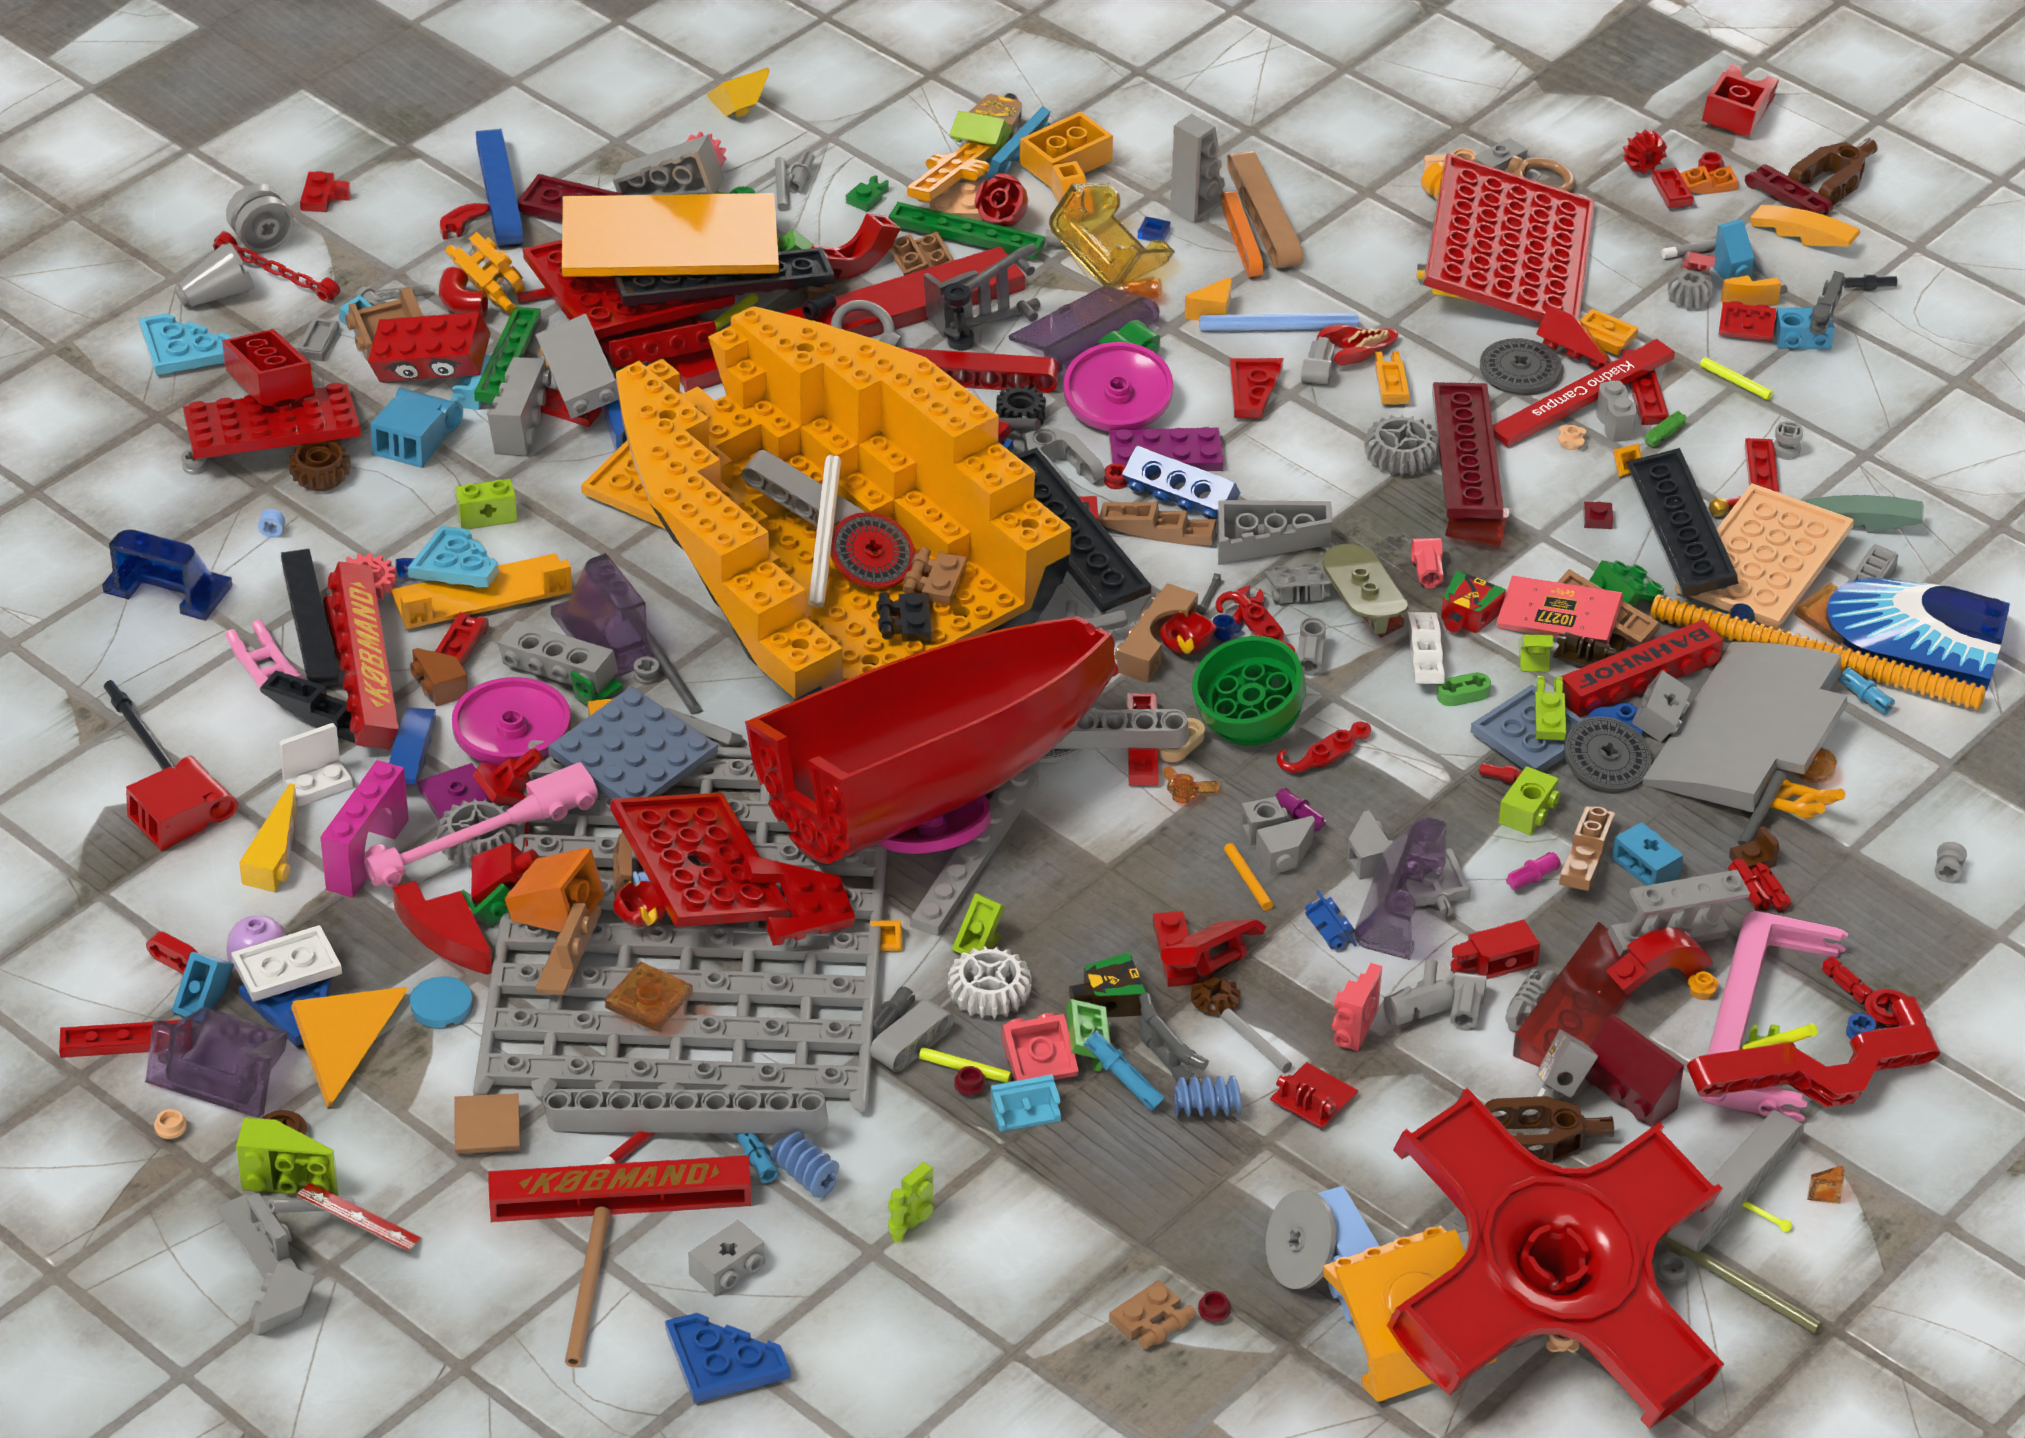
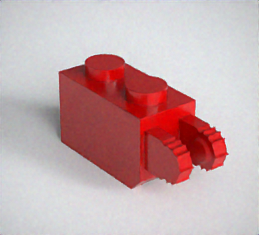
[1450,919,1540,979]

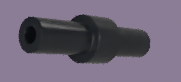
[1843,274,1897,290]

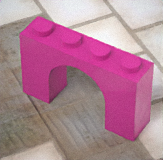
[320,760,409,898]

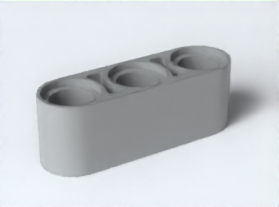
[870,999,954,1072]

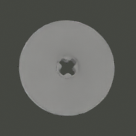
[1266,1190,1336,1290]

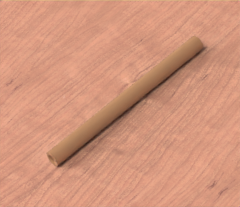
[565,1207,611,1367]

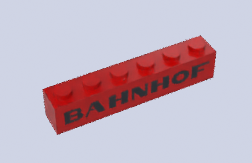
[1560,620,1723,717]

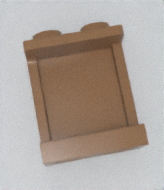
[345,287,423,361]

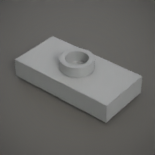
[1475,138,1528,170]

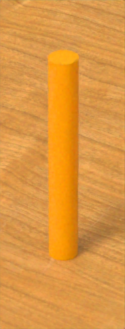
[1224,843,1273,911]

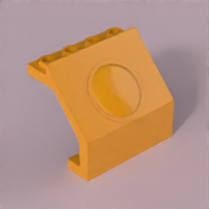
[1323,1226,1496,1402]

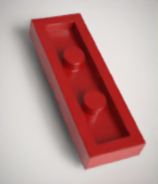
[1153,911,1199,987]

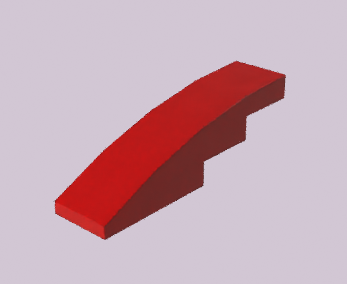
[1127,693,1159,786]

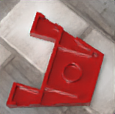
[743,855,856,946]

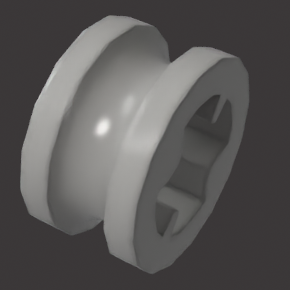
[181,449,208,475]
[633,656,660,685]

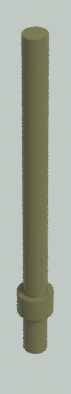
[1660,1234,1822,1334]

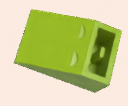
[236,1117,339,1196]

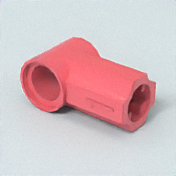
[1411,538,1443,588]

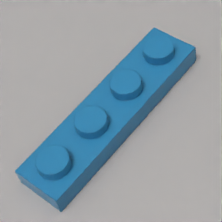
[986,106,1051,179]

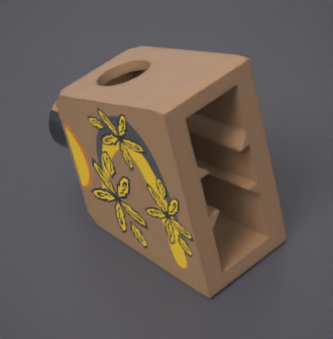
[969,93,1022,142]

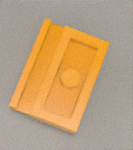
[1581,308,1639,355]

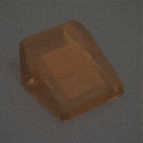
[1807,1166,1844,1204]

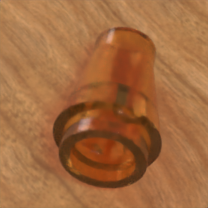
[1122,276,1162,303]

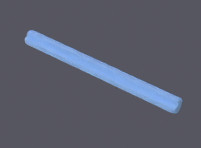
[1199,313,1359,331]

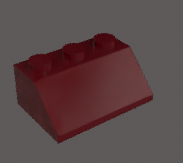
[1585,1014,1684,1128]

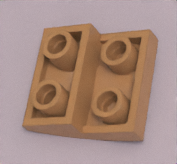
[889,231,954,275]
[454,1093,520,1154]

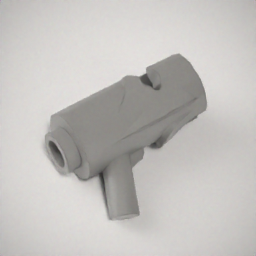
[1383,960,1455,1026]

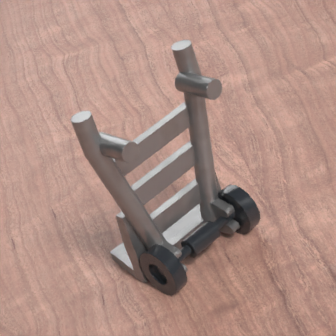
[923,243,1040,350]

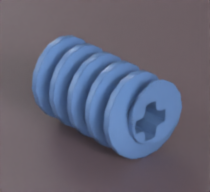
[1174,1075,1241,1117]
[770,1131,839,1198]

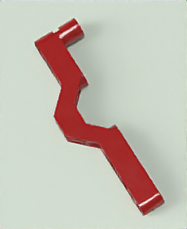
[1687,996,1941,1108]

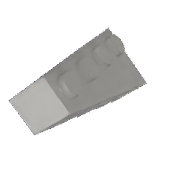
[1170,114,1225,223]
[613,134,724,195]
[487,357,551,456]
[1217,500,1332,565]

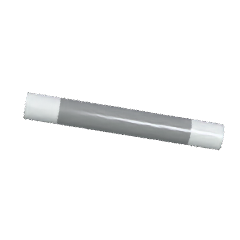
[1661,238,1716,259]

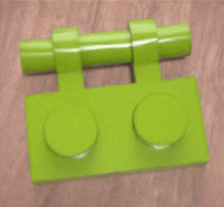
[888,1161,934,1242]

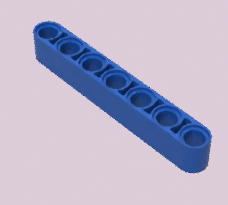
[476,129,523,246]

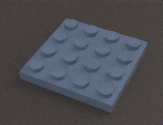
[548,686,718,799]

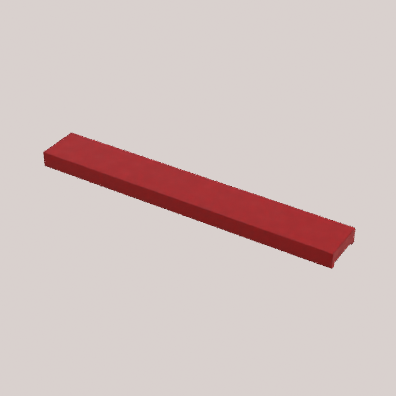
[665,246,1025,392]

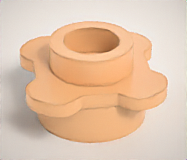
[1557,425,1586,450]
[1545,1334,1579,1352]

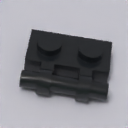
[876,592,932,642]

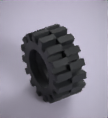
[996,385,1046,433]

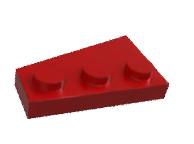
[1229,358,1284,419]

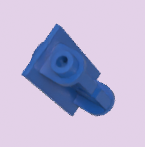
[1305,890,1357,950]

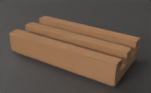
[613,832,632,896]

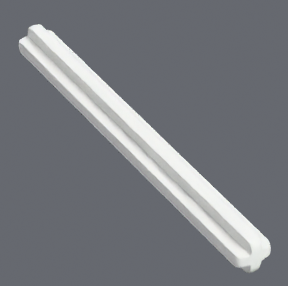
[808,455,841,608]

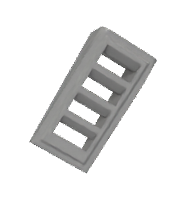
[1847,544,1898,583]

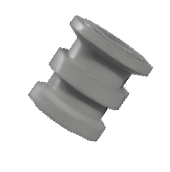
[1935,842,1967,883]

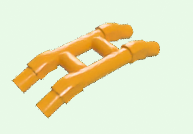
[1770,779,1845,819]

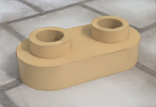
[1158,718,1205,763]

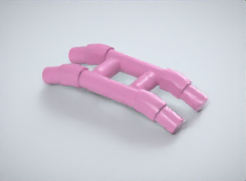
[225,619,305,689]

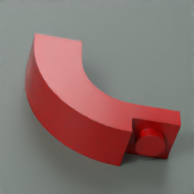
[811,213,901,279]
[1606,927,1713,996]

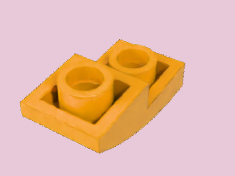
[1721,275,1781,306]

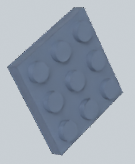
[1470,685,1583,772]

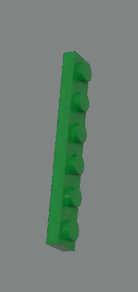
[888,202,1045,260]
[474,306,541,404]

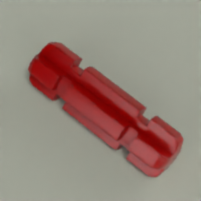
[1751,862,1792,912]
[1822,956,1873,1004]

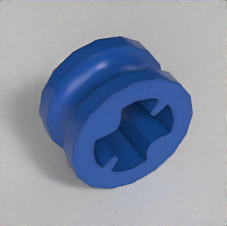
[1846,1013,1876,1039]

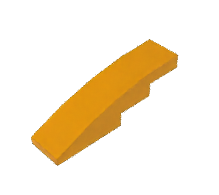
[1750,205,1861,247]

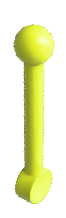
[1742,1201,1792,1232]

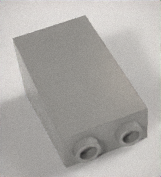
[535,314,619,419]

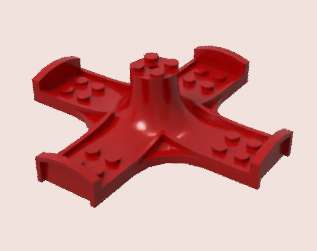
[1387,1087,1724,1429]

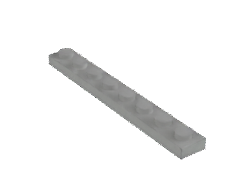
[910,771,1039,936]

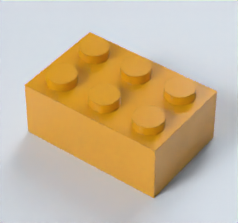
[1020,111,1113,187]

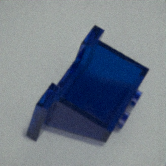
[102,529,232,621]

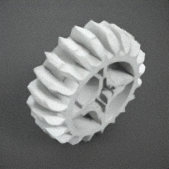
[948,946,1032,1020]

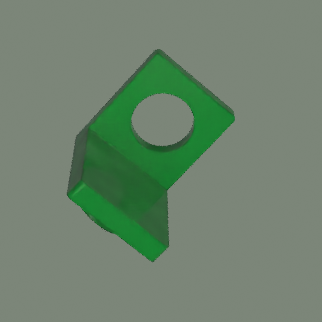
[570,670,623,705]
[461,884,511,927]

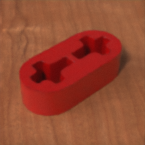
[146,931,198,974]

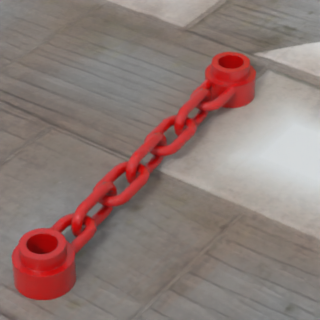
[213,231,340,302]

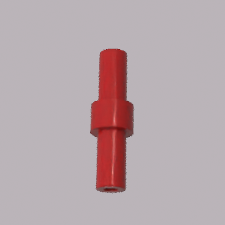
[1479,763,1522,784]

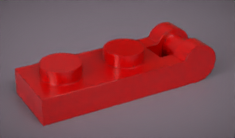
[435,612,489,667]

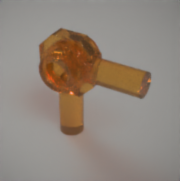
[1162,766,1219,803]

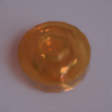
[1794,747,1837,783]

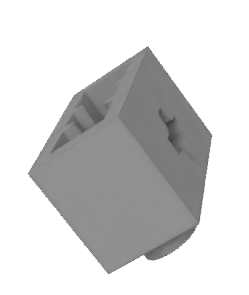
[1632,670,1691,742]
[688,1220,765,1297]

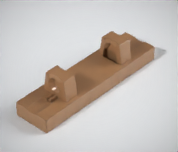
[1558,569,1660,646]

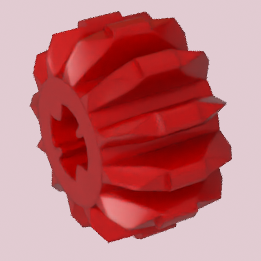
[1623,128,1667,175]

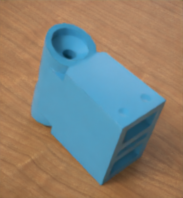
[370,387,464,468]

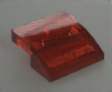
[1445,507,1511,546]

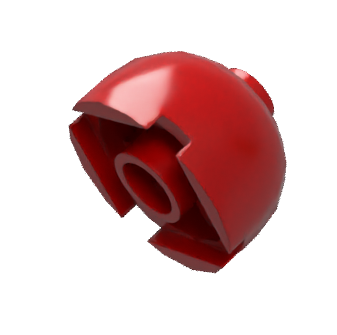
[974,173,1029,227]

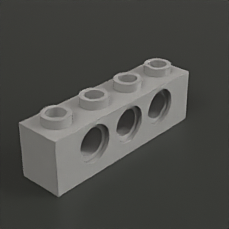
[498,621,618,694]

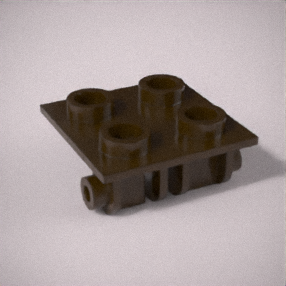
[1553,631,1626,667]

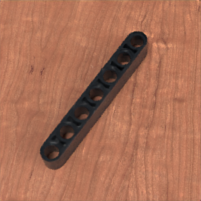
[281,548,339,687]

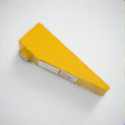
[239,783,297,892]

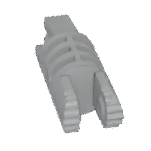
[1505,969,1558,1032]

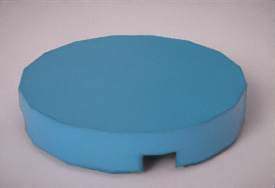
[410,976,473,1029]

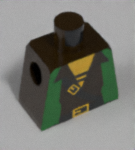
[1069,952,1146,1017]

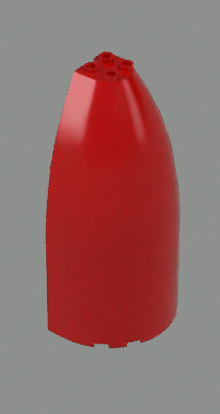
[745,616,1118,864]

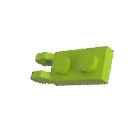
[1534,676,1566,740]

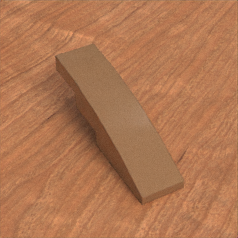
[1098,502,1217,546]

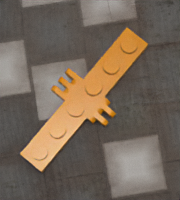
[907,141,999,202]

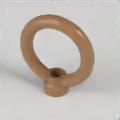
[1507,156,1574,192]

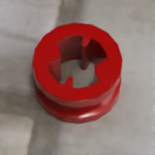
[1104,463,1128,489]

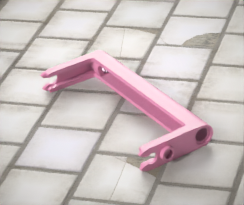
[1700,911,1848,1122]

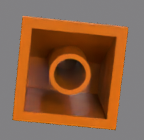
[505,848,605,932]

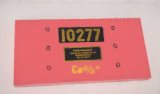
[1496,575,1623,644]

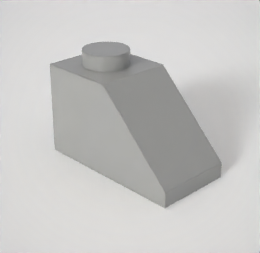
[1255,816,1315,875]

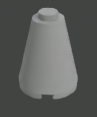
[175,242,254,307]

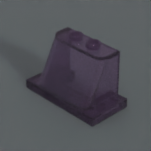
[550,553,654,678]
[145,1007,288,1118]

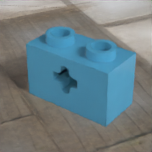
[1612,822,1683,886]

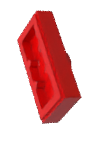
[1651,168,1694,209]

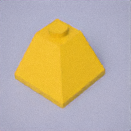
[707,67,770,118]

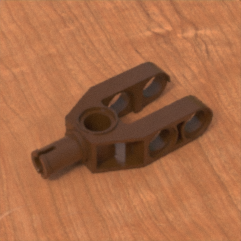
[1788,138,1878,205]
[1484,1096,1614,1163]

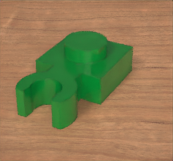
[846,175,889,212]

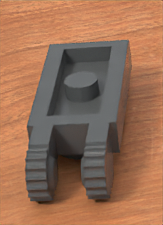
[1810,271,1845,335]

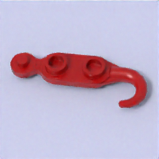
[1215,591,1295,652]
[1276,721,1371,773]

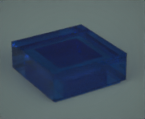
[1137,217,1171,244]

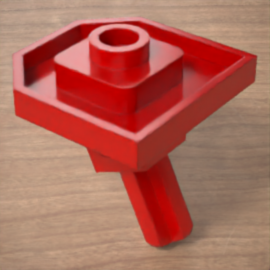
[472,748,543,806]

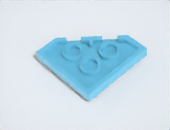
[139,314,231,375]
[408,526,499,588]

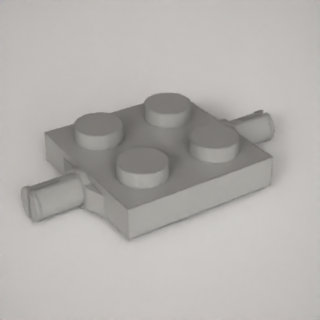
[1393,837,1470,917]

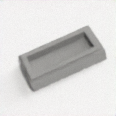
[296,318,340,361]

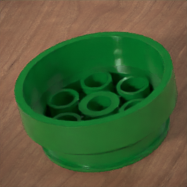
[1192,636,1306,746]

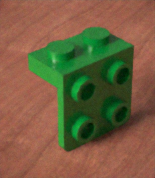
[1589,560,1668,622]

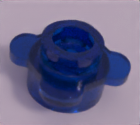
[1213,614,1241,642]

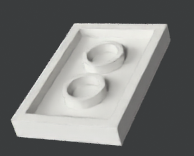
[231,925,342,1002]

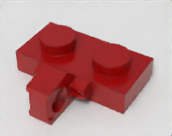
[300,171,351,212]

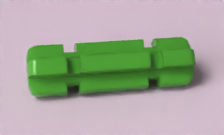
[1644,411,1687,447]

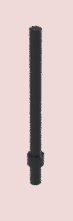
[104,680,175,770]

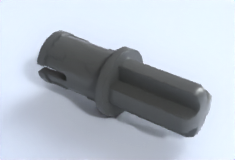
[873,987,915,1035]

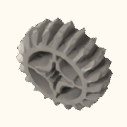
[1364,415,1439,477]
[437,798,519,868]

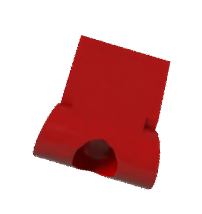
[126,755,238,851]

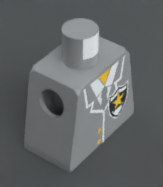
[1536,1029,1598,1099]

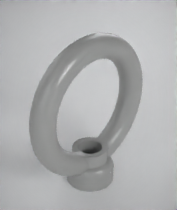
[831,300,901,347]

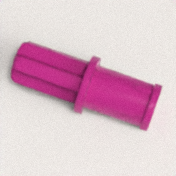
[1506,852,1561,890]

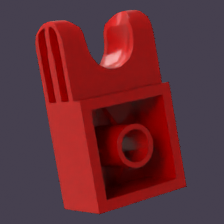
[1701,64,1779,137]

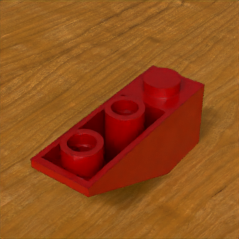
[1536,305,1612,369]

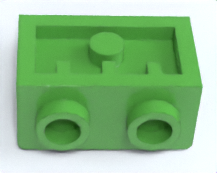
[1066,999,1113,1072]

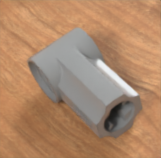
[1301,337,1335,385]
[1297,617,1326,676]
[1450,972,1487,1031]

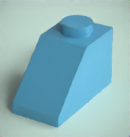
[1712,219,1755,280]
[171,952,234,1022]

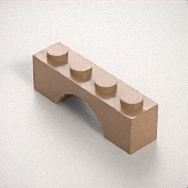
[1114,583,1198,683]

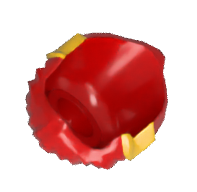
[1159,611,1217,655]
[613,881,667,927]

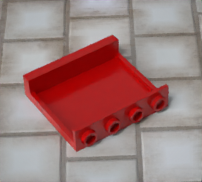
[598,315,717,368]

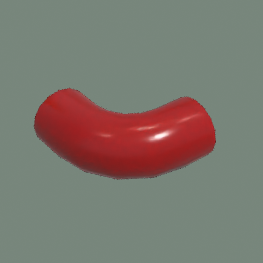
[439,267,488,318]

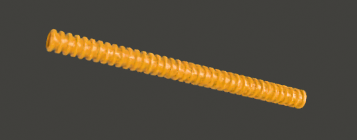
[1650,594,1986,711]

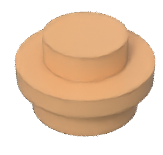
[154,1109,187,1139]

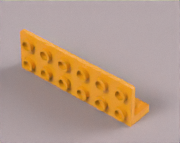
[391,553,572,629]

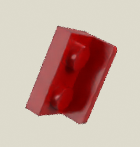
[1718,301,1776,342]

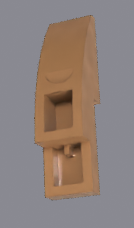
[1559,806,1615,891]

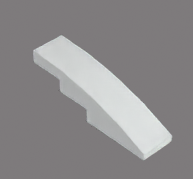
[1408,612,1445,684]

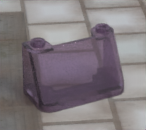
[1355,817,1447,960]

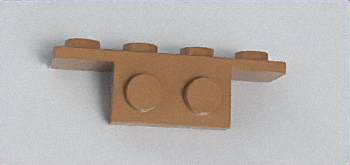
[536,903,602,995]

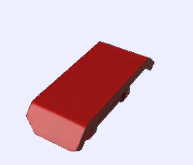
[1160,919,1266,976]

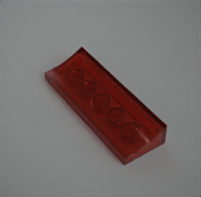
[1513,921,1632,1076]

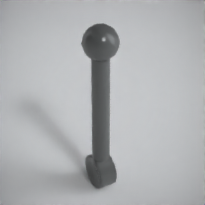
[1197,573,1221,615]

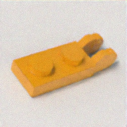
[1375,351,1409,405]

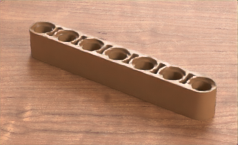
[1227,151,1303,269]

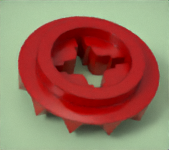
[1864,989,1908,1028]

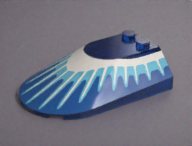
[1826,578,2010,690]

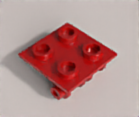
[1270,1062,1358,1129]

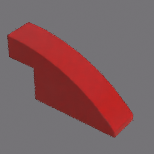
[392,881,492,975]

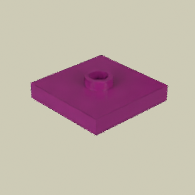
[417,763,493,820]

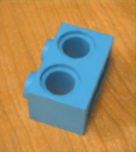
[1774,307,1835,349]

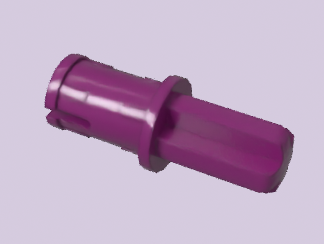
[1275,787,1326,831]

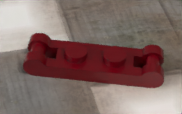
[1744,164,1833,215]

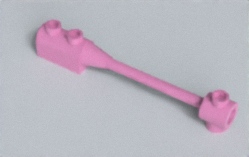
[364,762,598,887]

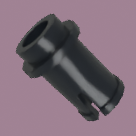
[802,292,836,320]

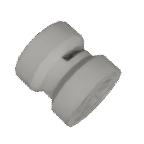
[1774,421,1803,460]

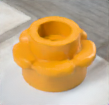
[1688,971,1719,1000]

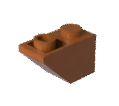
[410,648,468,706]

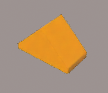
[1184,277,1232,321]

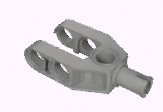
[1014,416,1105,486]

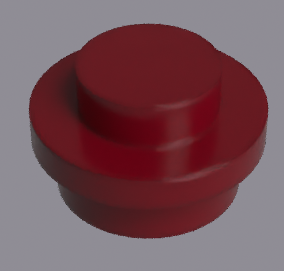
[954,1066,986,1095]
[1198,1291,1231,1322]

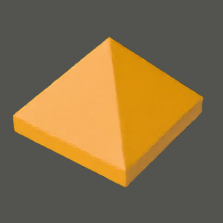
[1613,443,1642,477]

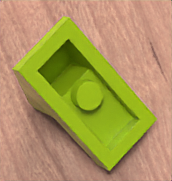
[1518,634,1553,672]
[951,893,1005,954]

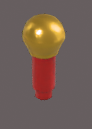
[1708,496,1741,517]

